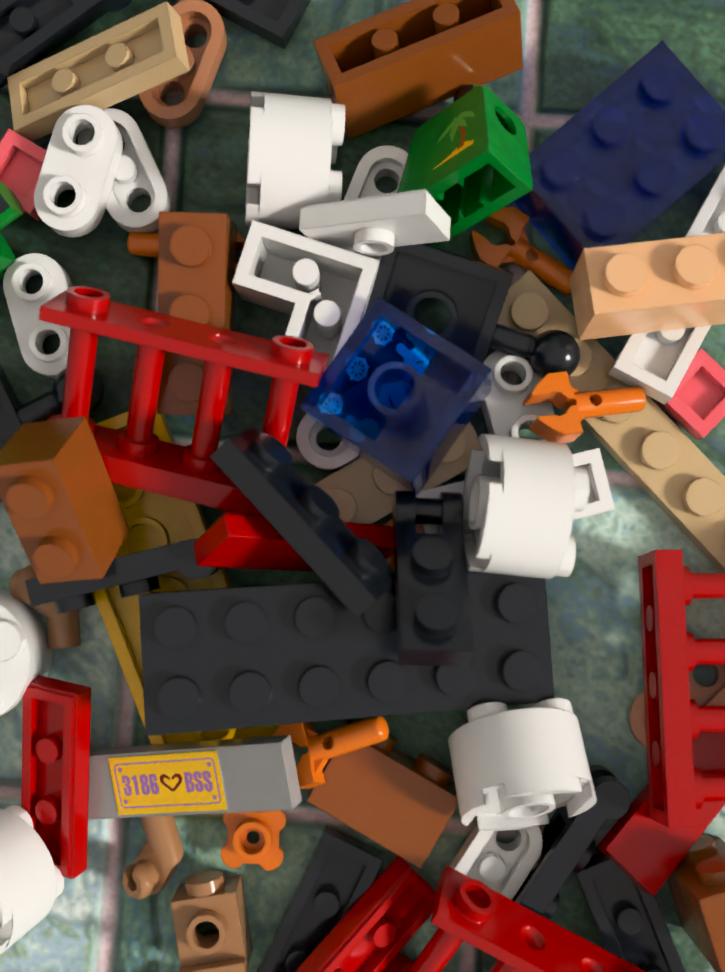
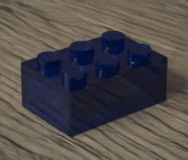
[513,40,725,270]

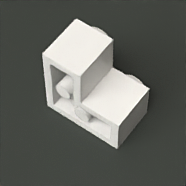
[232,220,379,394]

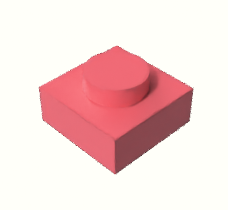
[0,128,47,221]
[654,348,725,440]

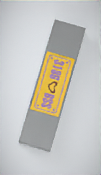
[88,735,302,819]

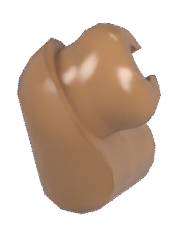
[9,565,81,649]
[122,815,183,899]

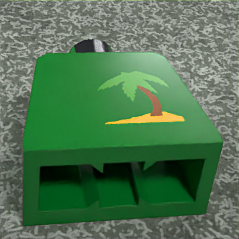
[397,84,533,246]

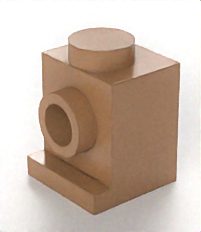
[171,870,253,972]

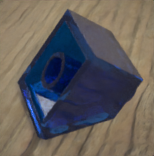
[300,297,492,495]

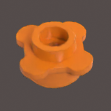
[221,810,286,871]

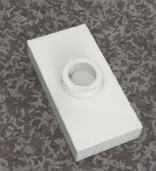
[299,189,451,256]

